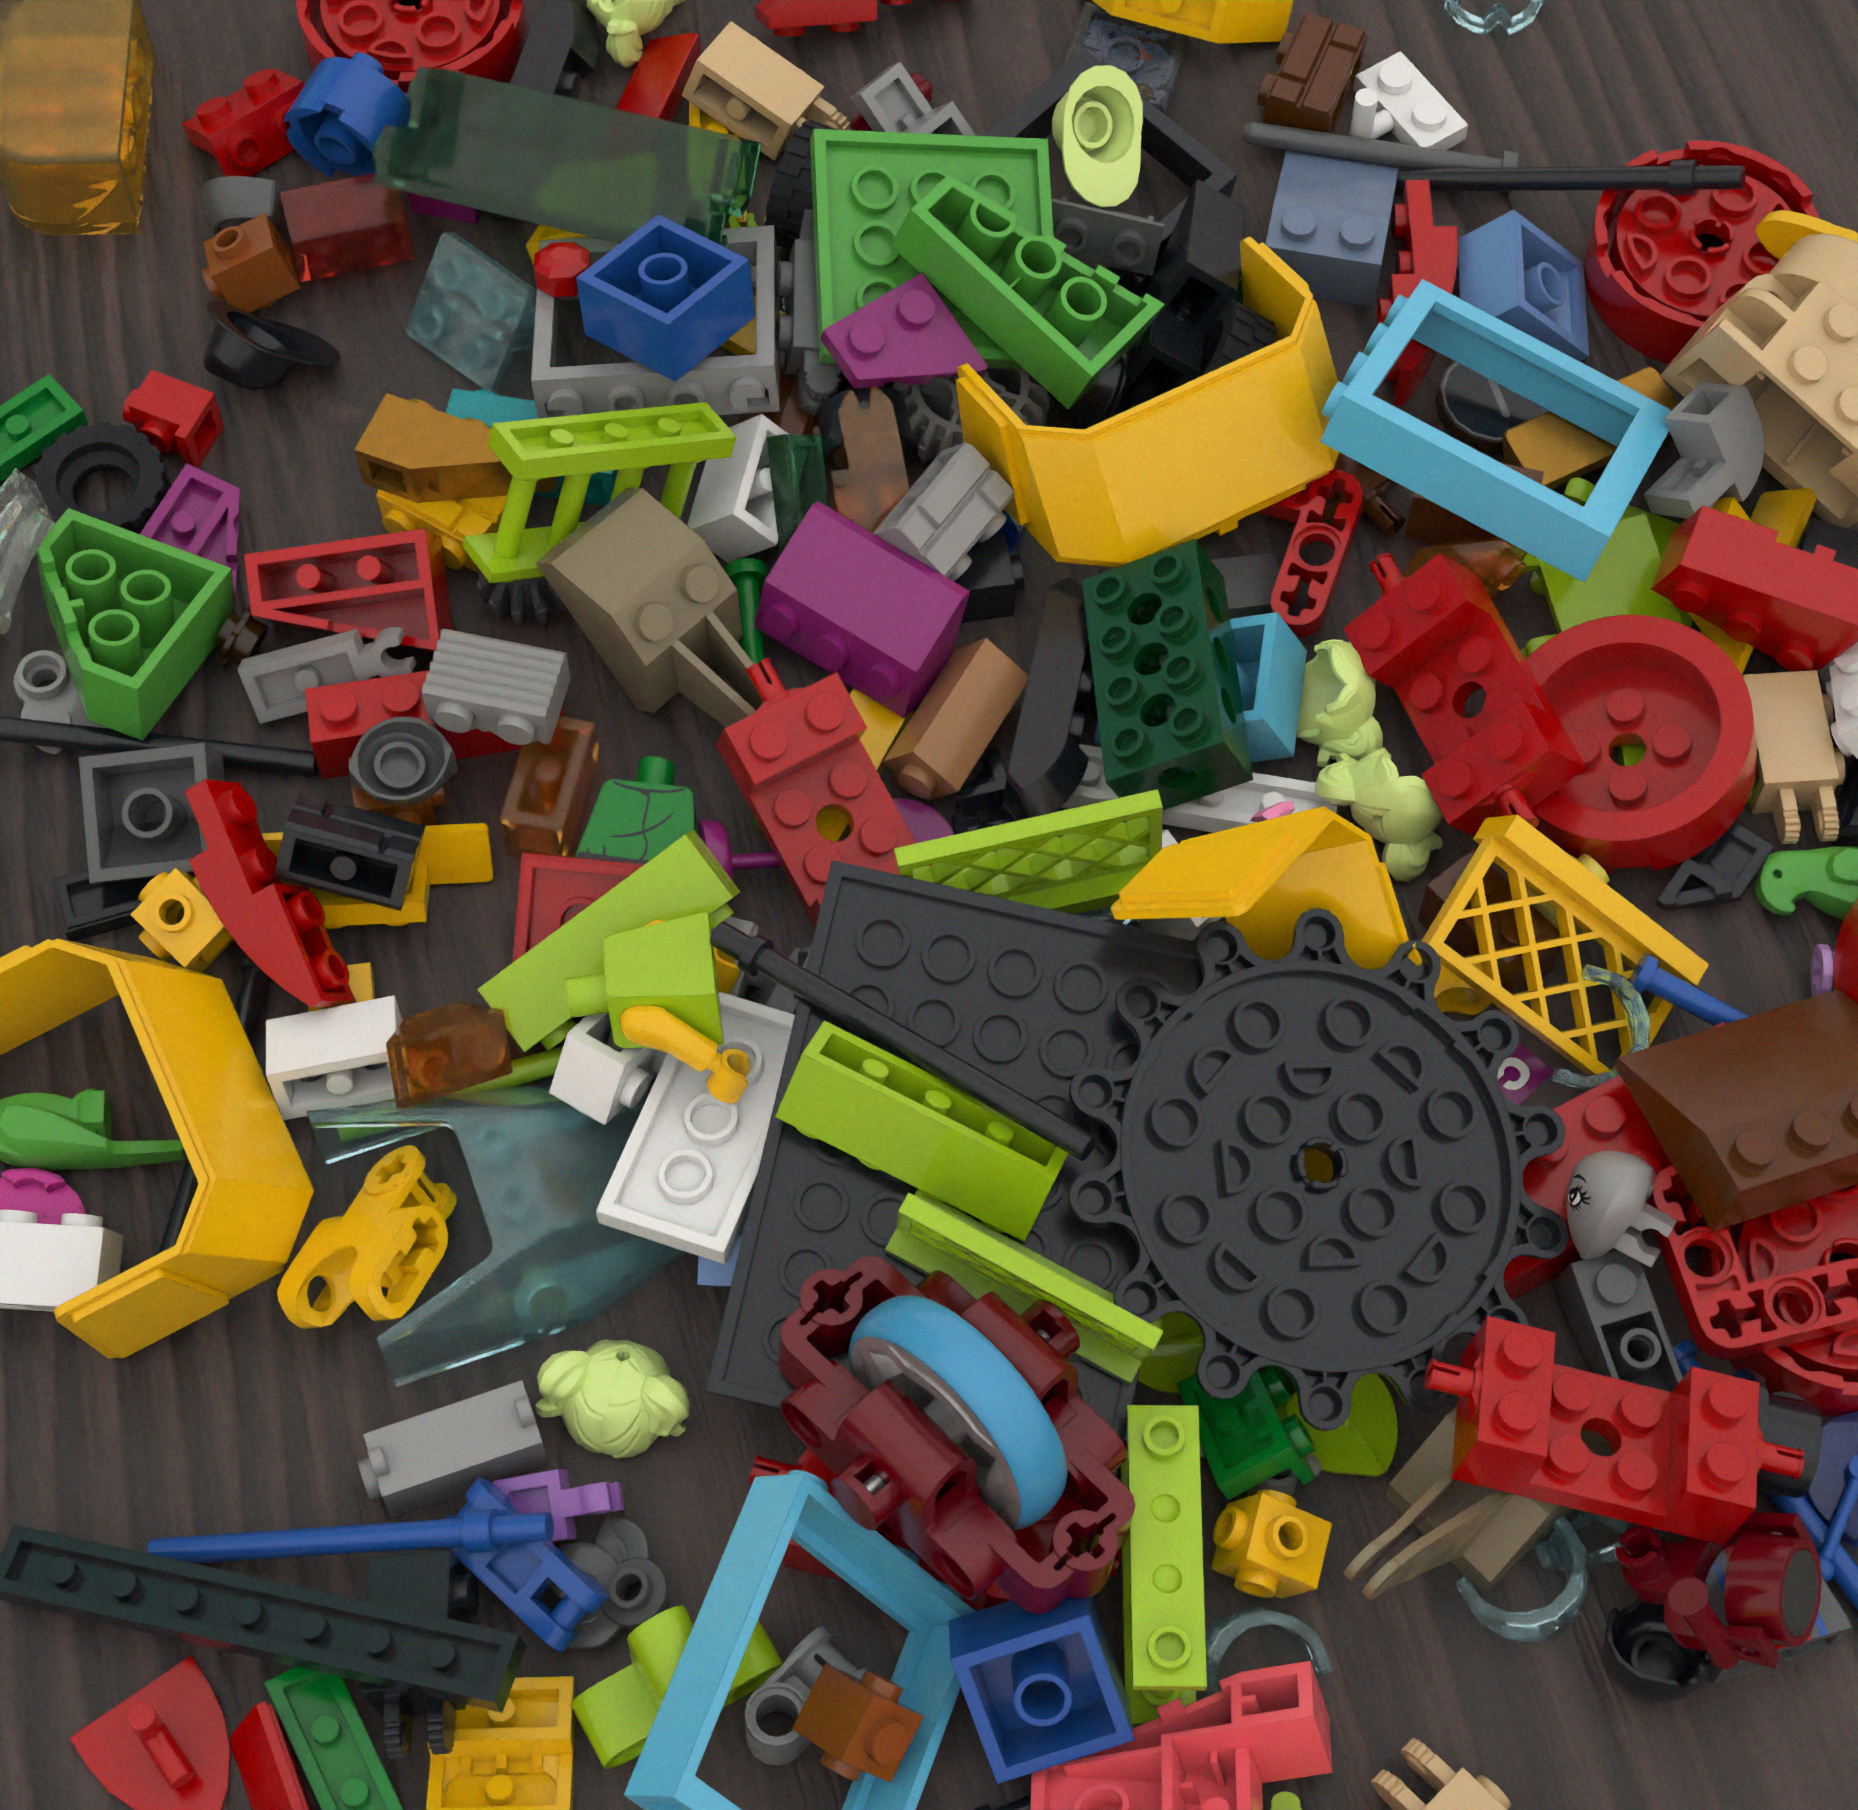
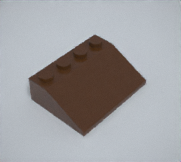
[1613,989,1858,1232]

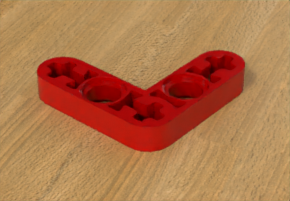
[1256,468,1363,638]
[1645,1165,1858,1359]

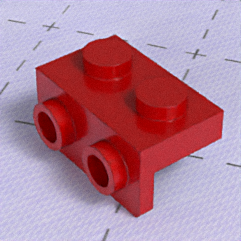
[182,69,304,177]

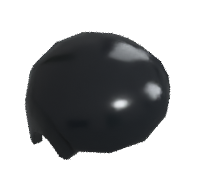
[1602,1598,1712,1704]

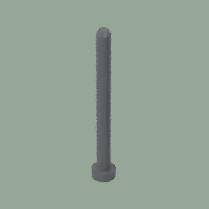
[1242,121,1518,192]

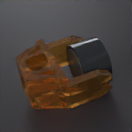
[816,386,914,533]

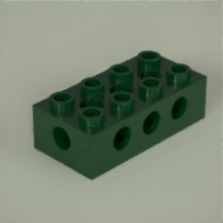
[1082,539,1253,810]

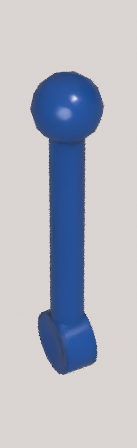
[1818,1455,1858,1582]

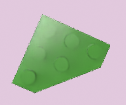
[36,508,235,741]

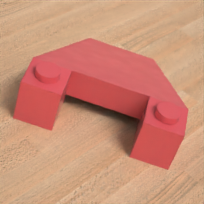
[1030,1661,1333,1810]

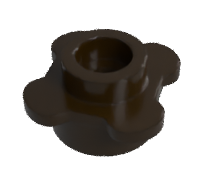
[215,605,269,669]

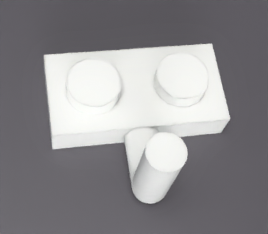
[1349,51,1468,150]

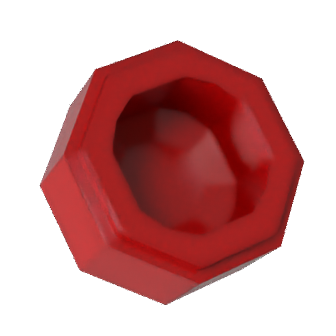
[533,242,592,297]

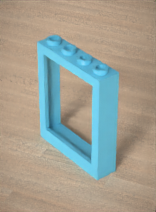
[1320,279,1672,583]
[624,1470,976,1810]

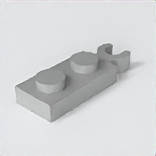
[237,627,416,724]

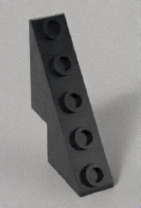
[1111,179,1246,417]

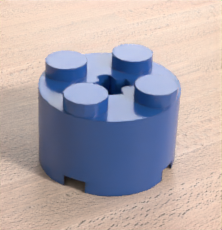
[284,52,423,189]

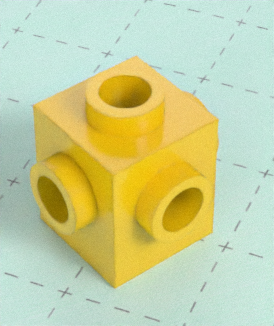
[130,868,234,973]
[1211,1490,1332,1599]

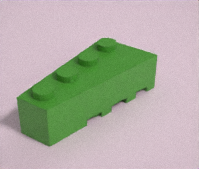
[890,174,1165,410]

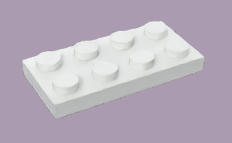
[596,991,795,1264]

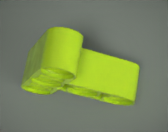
[571,1605,783,1769]

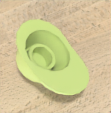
[1052,65,1143,207]

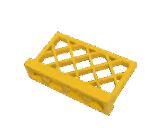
[1422,815,1709,1085]

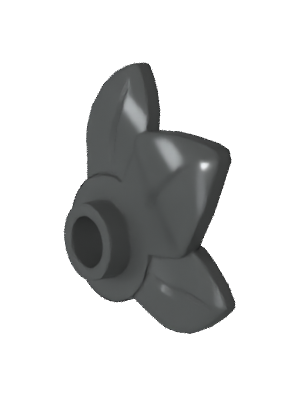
[550,1516,670,1650]

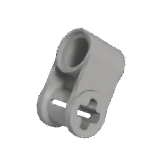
[745,1626,867,1766]

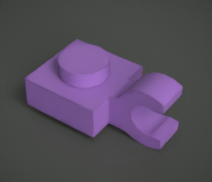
[493,1469,625,1543]

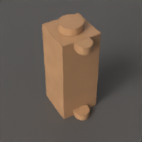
[883,638,1029,801]

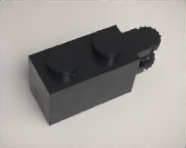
[361,1549,479,1759]

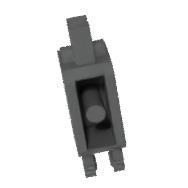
[776,210,846,418]

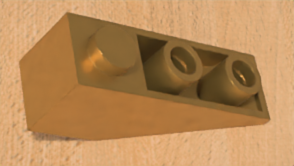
[354,393,559,503]

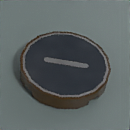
[1436,361,1548,454]

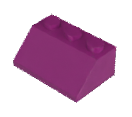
[754,501,970,718]

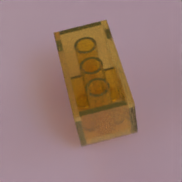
[0,0,156,235]

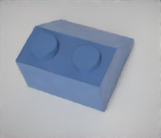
[1456,209,1589,361]

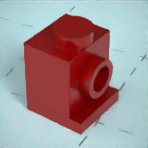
[123,369,225,468]

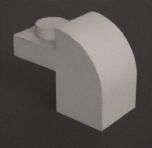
[850,62,976,136]
[1643,382,1765,519]

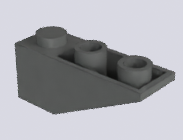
[1554,1250,1683,1392]

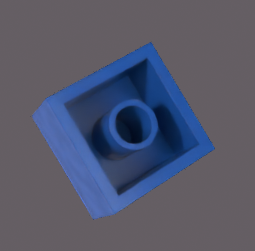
[576,214,756,382]
[949,1597,1135,1784]

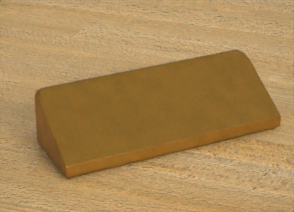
[1502,366,1678,489]

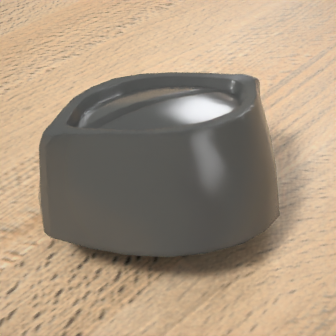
[202,176,290,235]
[348,717,458,806]

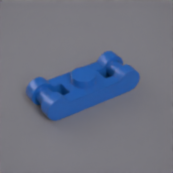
[444,1477,609,1652]

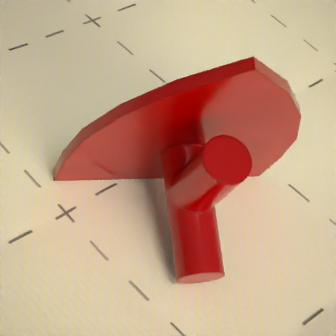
[69,1655,231,1810]

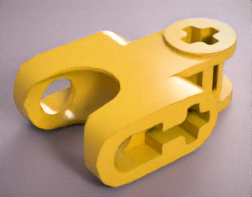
[277,1145,457,1329]

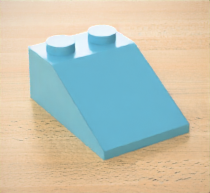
[1094,612,1307,762]

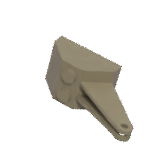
[536,488,763,727]
[1343,1406,1612,1600]

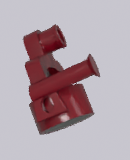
[1615,1512,1822,1669]

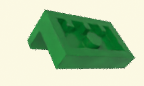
[1176,1366,1316,1500]

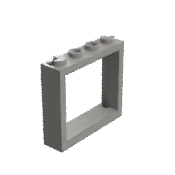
[531,225,780,419]

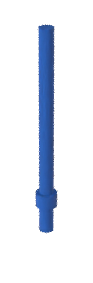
[147,1509,554,1564]

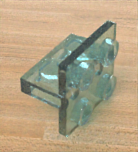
[406,232,536,391]

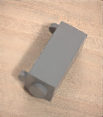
[358,1380,549,1518]

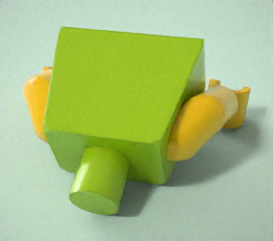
[565,912,751,1104]

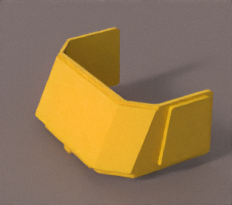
[955,237,1339,567]
[1111,806,1423,1183]
[0,939,314,1359]

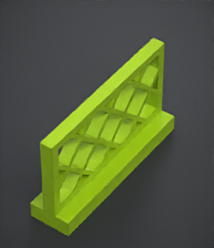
[894,789,1163,914]
[885,1189,1164,1385]

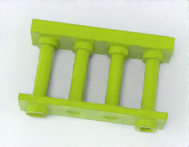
[462,402,737,583]
[1119,1405,1207,1728]

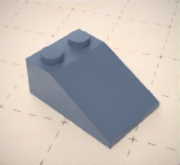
[1265,150,1399,308]

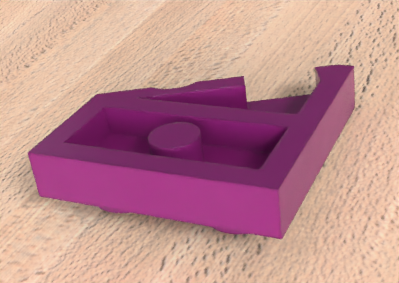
[820,272,988,389]
[140,463,241,610]

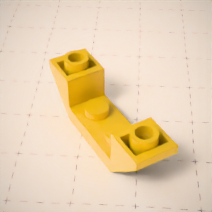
[1092,0,1294,44]

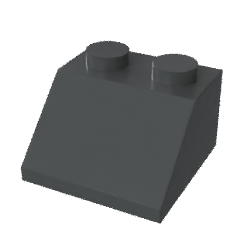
[79,743,225,884]

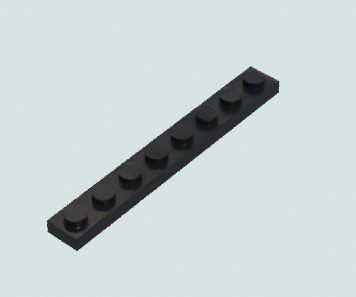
[0,1525,527,1713]

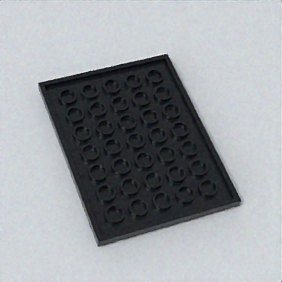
[706,860,1202,1477]

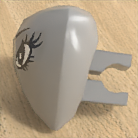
[1567,1150,1677,1267]

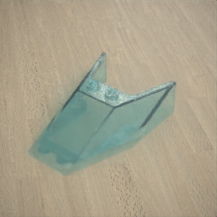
[307,1083,686,1387]

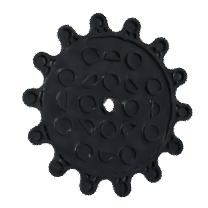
[1068,908,1569,1431]

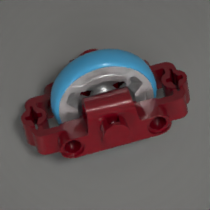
[778,1256,1135,1614]

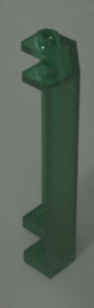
[372,67,762,248]

